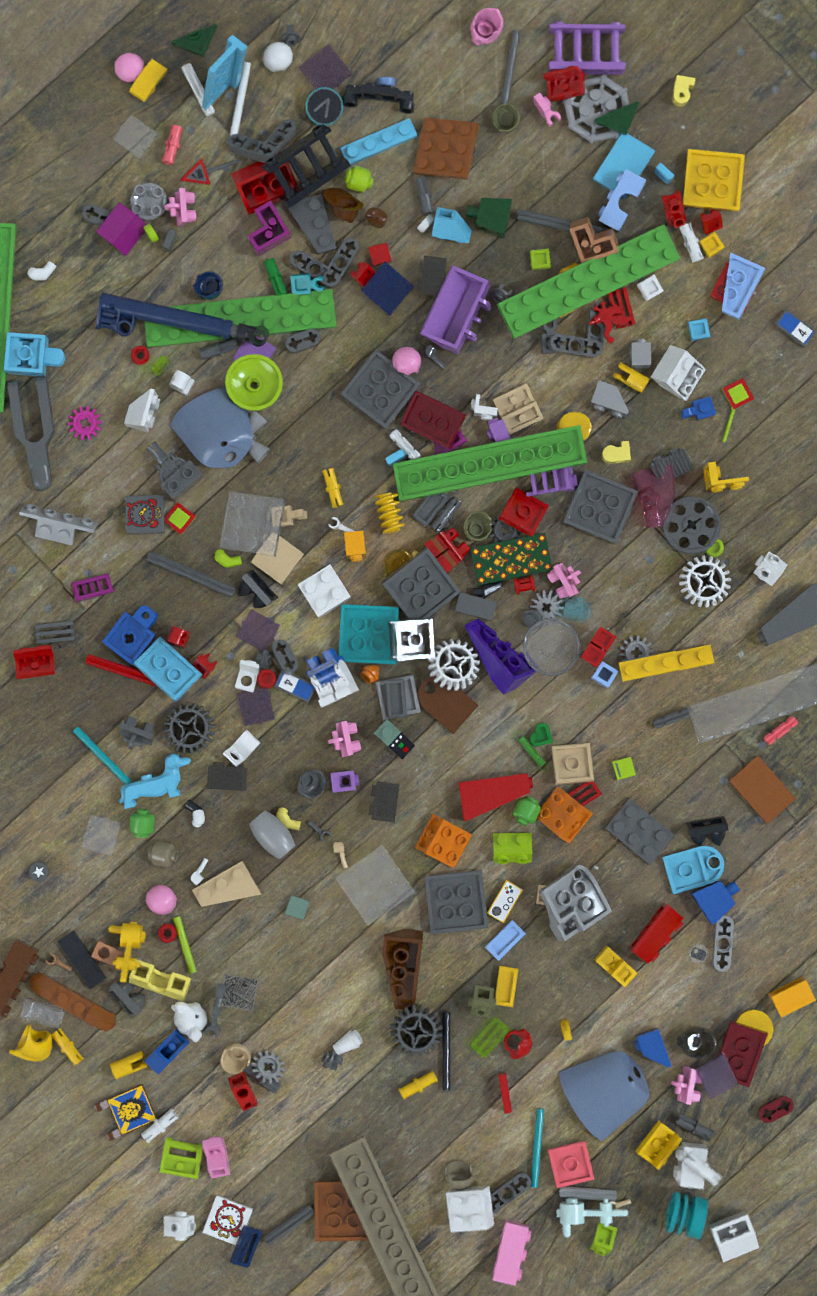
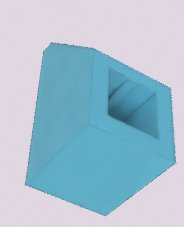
[432,207,472,243]

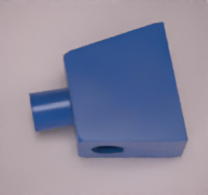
[690,881,740,925]

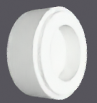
[417,214,434,233]

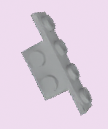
[19,504,98,545]

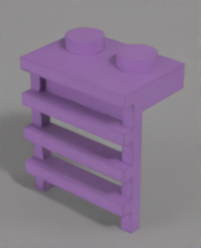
[526,466,578,497]

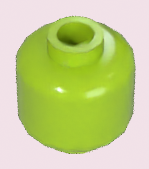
[344,165,374,193]

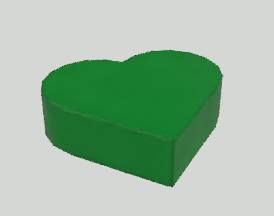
[529,723,553,746]

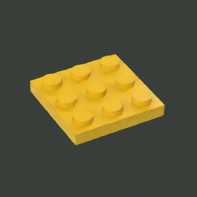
[683,149,745,212]

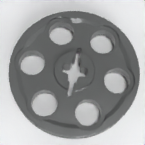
[663,497,721,554]

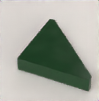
[171,24,218,58]
[594,101,640,136]

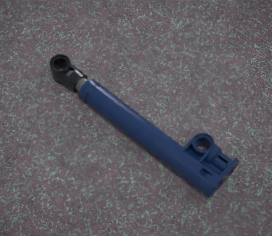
[96,293,269,347]

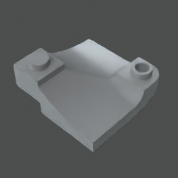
[539,865,612,941]

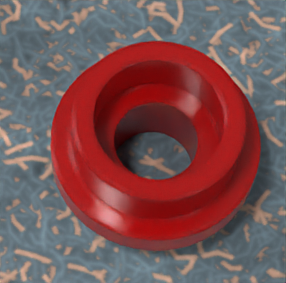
[131,346,150,365]
[157,923,177,943]

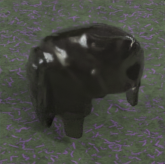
[677,1026,718,1059]

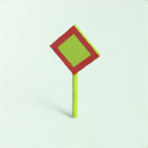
[722,378,754,442]
[165,502,196,535]

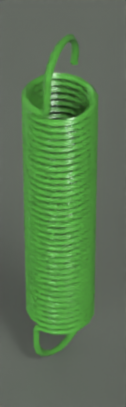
[515,731,549,772]

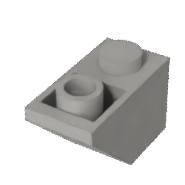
[590,381,629,418]

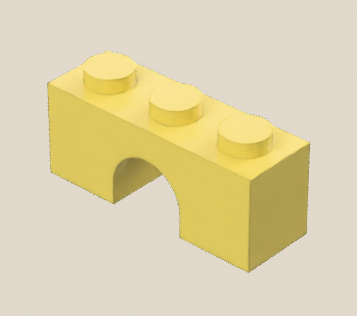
[129,960,191,1002]

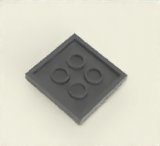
[341,350,421,430]
[563,469,638,545]
[381,547,461,627]
[424,870,488,934]

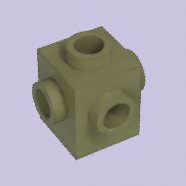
[468,985,496,1018]

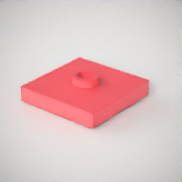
[547,1140,594,1188]

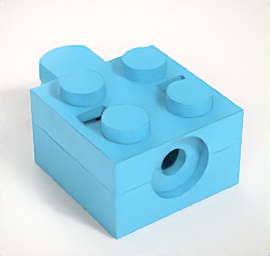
[4,332,65,377]

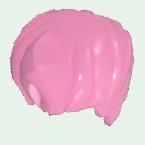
[470,8,504,46]

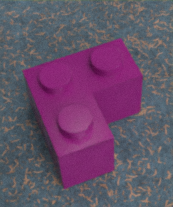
[248,201,291,257]

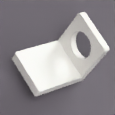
[235,660,259,693]
[223,730,260,767]

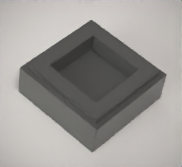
[162,229,178,253]

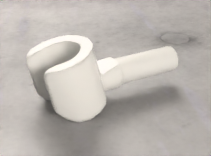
[328,517,354,532]
[191,858,208,885]

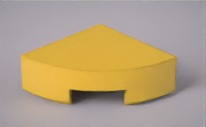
[560,1019,572,1041]

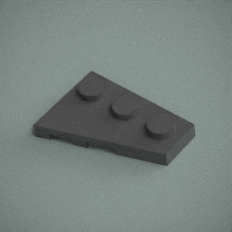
[286,194,337,255]

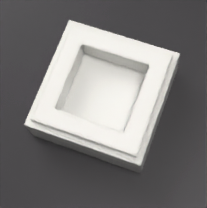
[637,275,663,301]

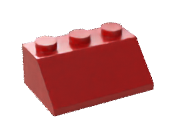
[231,151,297,215]
[628,903,684,964]

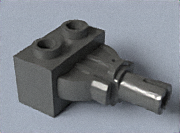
[146,441,204,502]

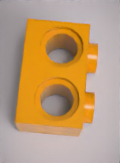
[344,531,366,562]

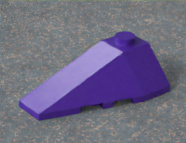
[465,619,538,695]

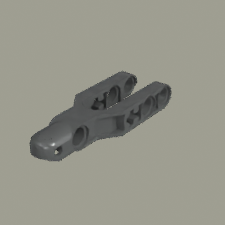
[8,376,55,491]

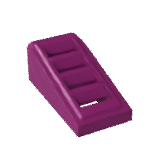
[70,573,114,603]

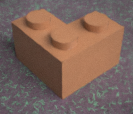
[570,217,619,263]

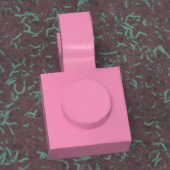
[533,93,561,127]

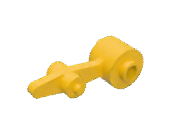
[108,922,146,983]

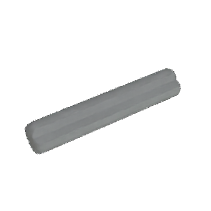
[559,1186,617,1202]

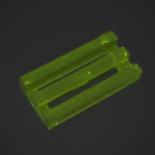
[470,1016,510,1059]

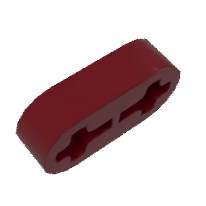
[758,1096,794,1123]

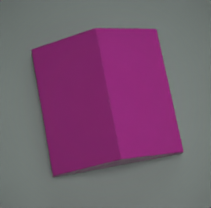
[96,202,147,256]

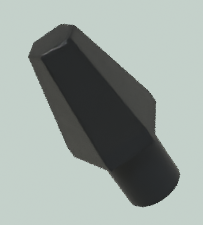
[474,581,502,599]

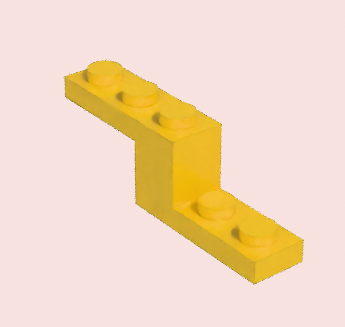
[618,645,714,682]

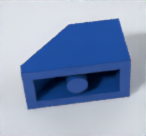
[634,1028,672,1068]
[144,1029,190,1075]

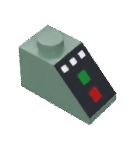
[374,719,415,760]

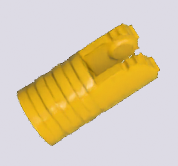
[612,362,650,394]
[110,1051,148,1080]

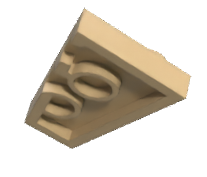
[192,861,261,907]

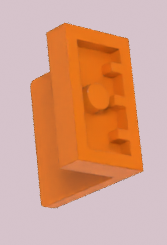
[537,787,593,844]
[415,814,472,868]

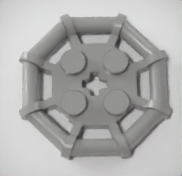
[563,74,629,144]

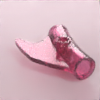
[632,464,675,528]

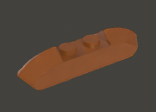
[29,972,116,1032]

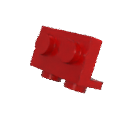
[543,66,585,102]
[13,645,56,680]

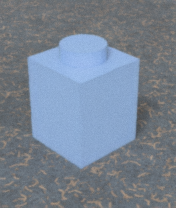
[590,661,619,689]

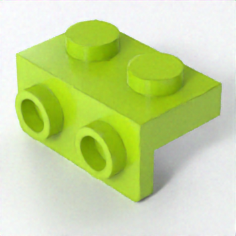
[493,833,532,864]

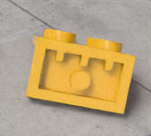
[703,462,749,493]

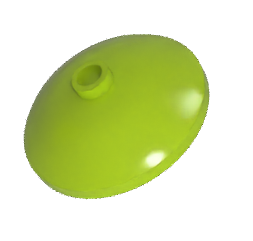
[225,354,283,411]

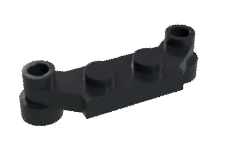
[343,83,415,114]

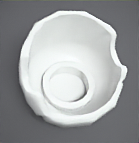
[262,42,293,72]

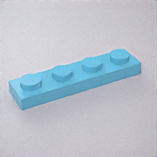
[340,118,417,165]

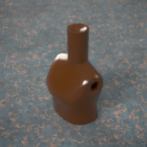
[365,207,387,228]

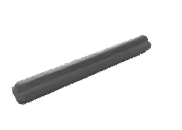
[517,209,608,234]
[147,551,236,597]

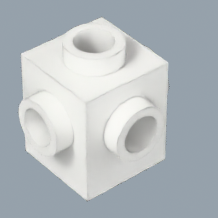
[753,551,787,586]
[164,1211,196,1241]

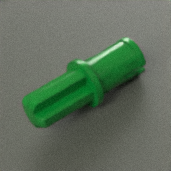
[263,258,286,296]

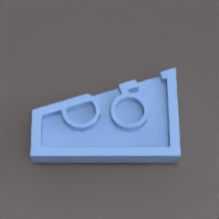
[722,252,765,320]

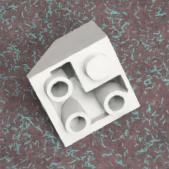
[124,389,160,432]

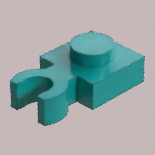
[290,274,325,295]

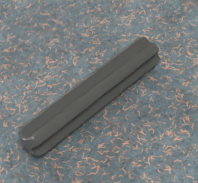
[264,1204,315,1245]

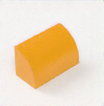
[768,977,816,1018]

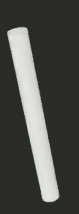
[230,62,251,136]

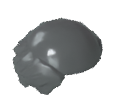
[297,769,327,799]

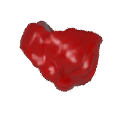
[504,1028,533,1059]

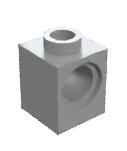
[630,339,651,369]

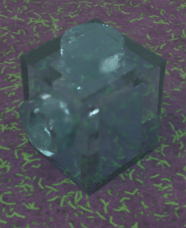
[562,597,592,623]

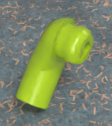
[214,549,242,568]

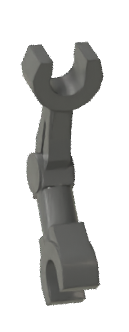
[205,984,226,1037]

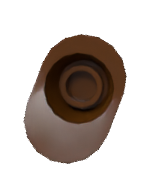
[323,188,364,223]

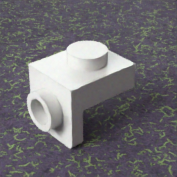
[470,394,498,421]

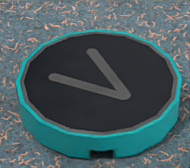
[305,87,343,125]

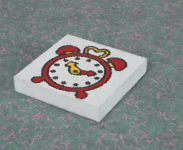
[202,1195,253,1245]

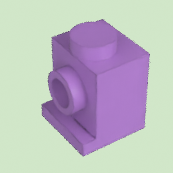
[486,418,511,443]
[331,771,359,793]

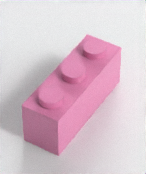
[492,1219,531,1286]

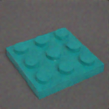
[339,604,399,665]

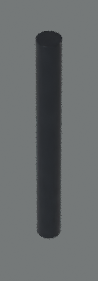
[442,1012,450,1090]

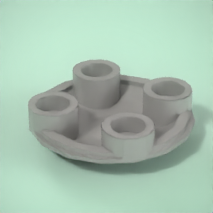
[130,183,167,220]

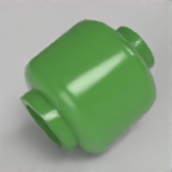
[513,796,541,826]
[129,809,155,838]

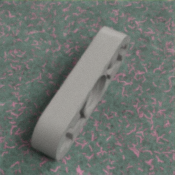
[712,915,734,972]

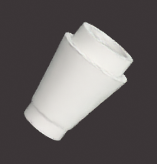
[333,1030,363,1055]

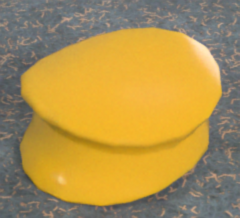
[556,412,592,440]

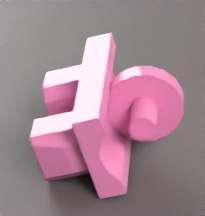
[164,188,196,226]
[547,563,581,599]
[328,721,361,757]
[671,1066,704,1105]

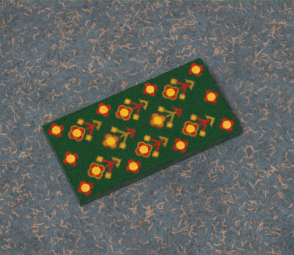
[470,532,553,585]

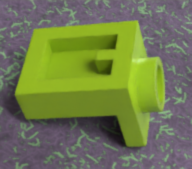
[590,1222,617,1256]

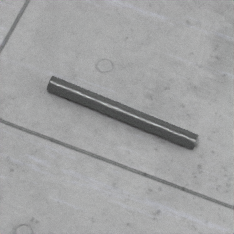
[500,30,520,104]

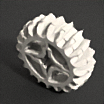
[679,556,731,608]
[428,639,480,691]

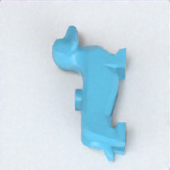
[118,753,191,809]

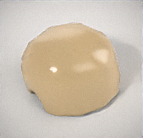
[221,1043,251,1074]

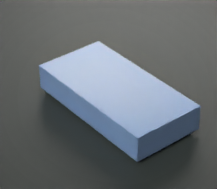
[485,920,526,961]

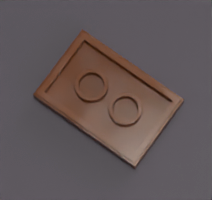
[729,755,796,824]

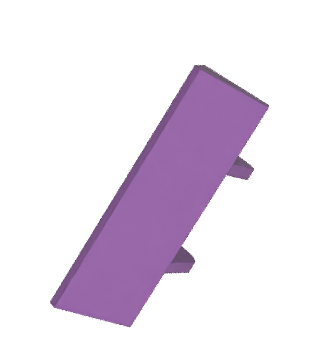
[420,265,492,355]

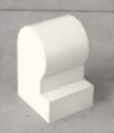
[169,370,195,396]

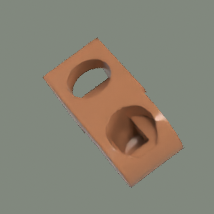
[91,939,125,967]

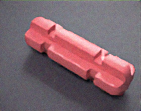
[764,716,798,745]

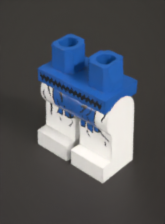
[307,648,359,708]

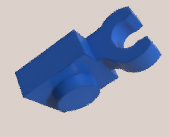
[681,396,716,421]

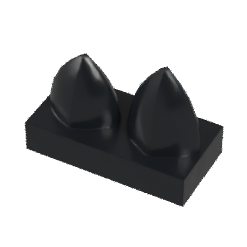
[238,570,278,608]
[686,816,728,846]

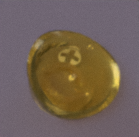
[383,549,413,578]

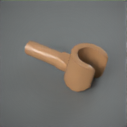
[45,953,72,972]

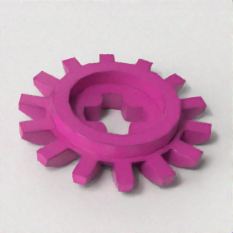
[68,406,102,440]

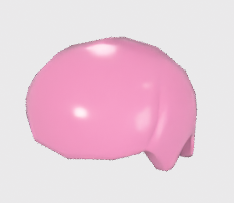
[115,53,145,82]
[392,347,421,376]
[146,884,177,915]

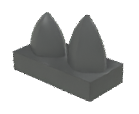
[107,978,145,1019]

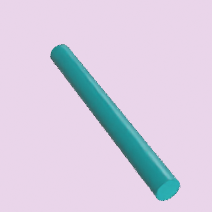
[73,727,132,784]
[530,1108,544,1188]

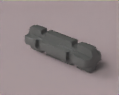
[653,708,690,729]

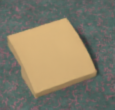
[492,383,543,435]

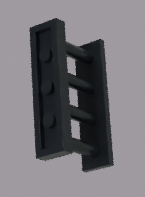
[261,124,351,208]

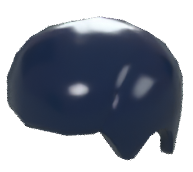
[193,271,223,300]

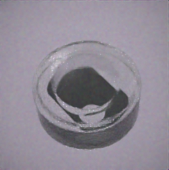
[688,944,709,964]

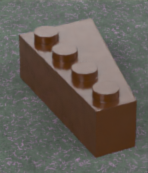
[0,939,39,1020]

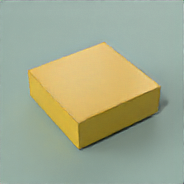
[698,232,725,259]

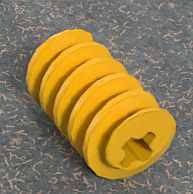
[374,493,405,534]

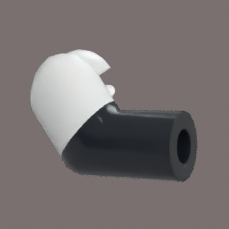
[184,799,205,827]

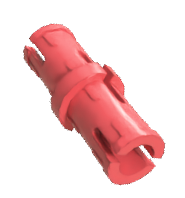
[162,125,183,165]

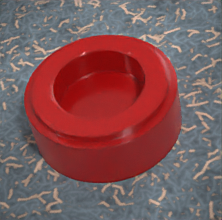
[257,669,276,689]

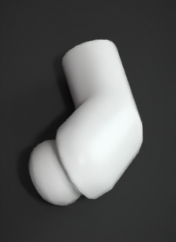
[28,261,56,281]

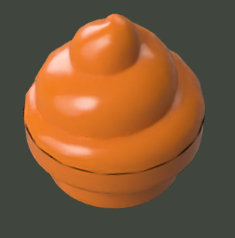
[360,665,379,684]

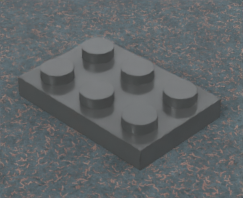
[605,798,674,865]

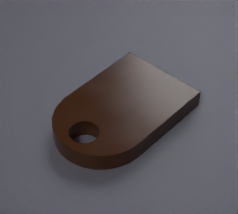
[418,676,479,734]

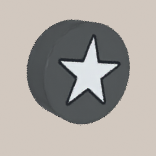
[29,862,49,882]

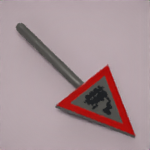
[180,158,241,185]

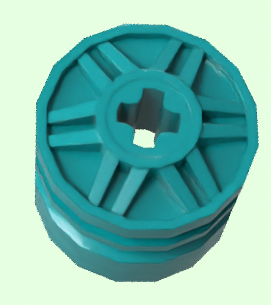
[665,1191,708,1240]

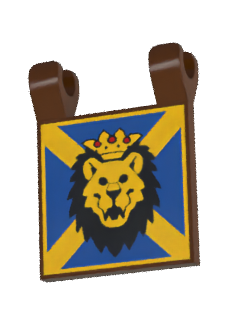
[94,1084,156,1141]

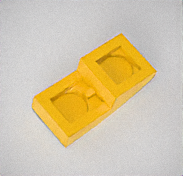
[129,59,168,102]
[594,945,637,987]

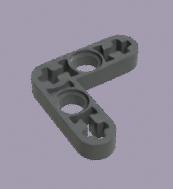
[227,119,297,163]
[290,238,359,288]
[547,302,606,358]

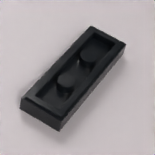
[58,930,107,989]

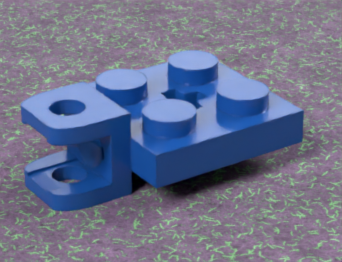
[102,605,158,665]

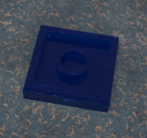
[361,261,414,316]

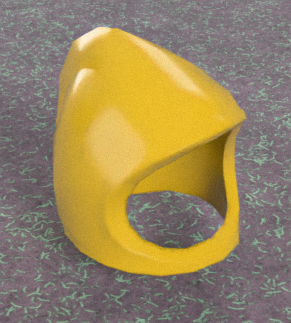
[9,1024,52,1062]

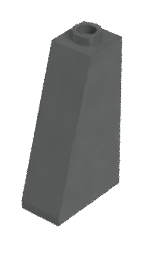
[757,583,817,646]

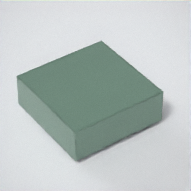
[285,895,310,920]

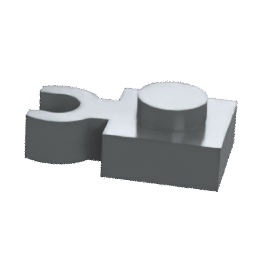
[540,320,561,354]

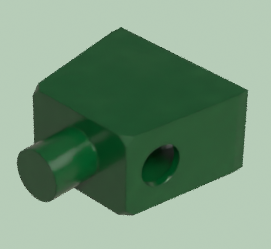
[466,198,512,239]

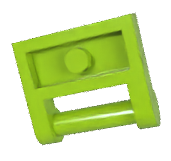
[159,1137,204,1179]

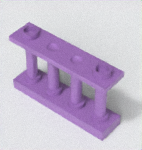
[548,22,625,75]

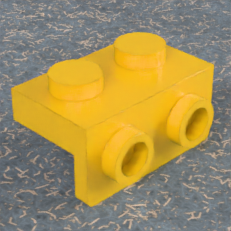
[635,1120,682,1170]

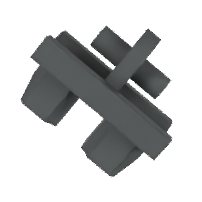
[119,716,154,750]

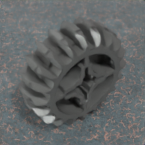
[163,702,216,754]
[390,1004,443,1057]

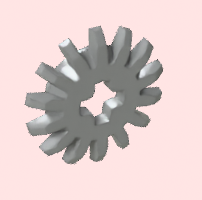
[530,590,564,624]
[619,636,654,662]
[251,1051,285,1084]

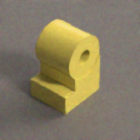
[672,75,696,107]
[601,441,631,464]

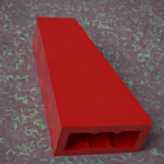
[459,773,533,821]

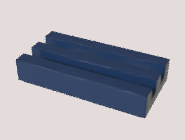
[230,1225,263,1268]

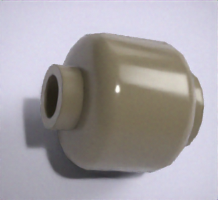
[148,841,178,868]

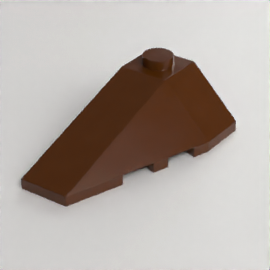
[382,929,423,1010]

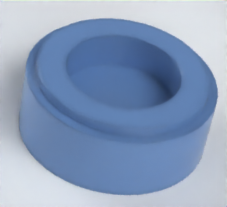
[376,77,395,86]

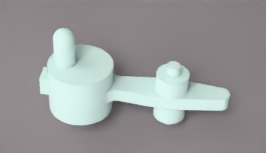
[557,1198,628,1237]

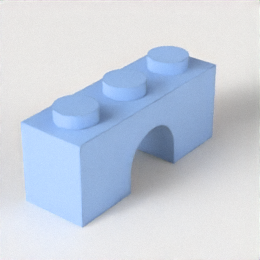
[597,169,647,231]

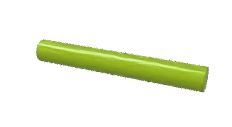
[173,916,197,974]

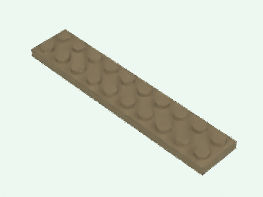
[328,1136,438,1296]

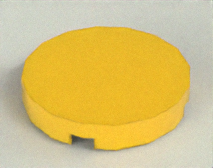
[736,1009,774,1046]

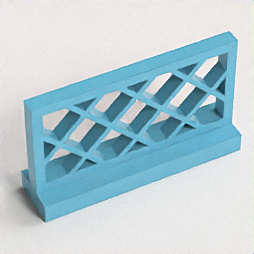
[202,35,247,110]

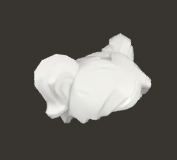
[171,1002,207,1043]

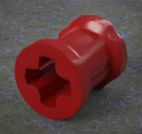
[513,575,536,595]

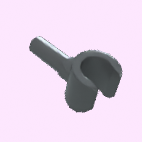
[424,345,446,369]
[308,821,332,843]

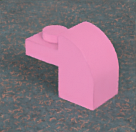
[202,1137,231,1179]

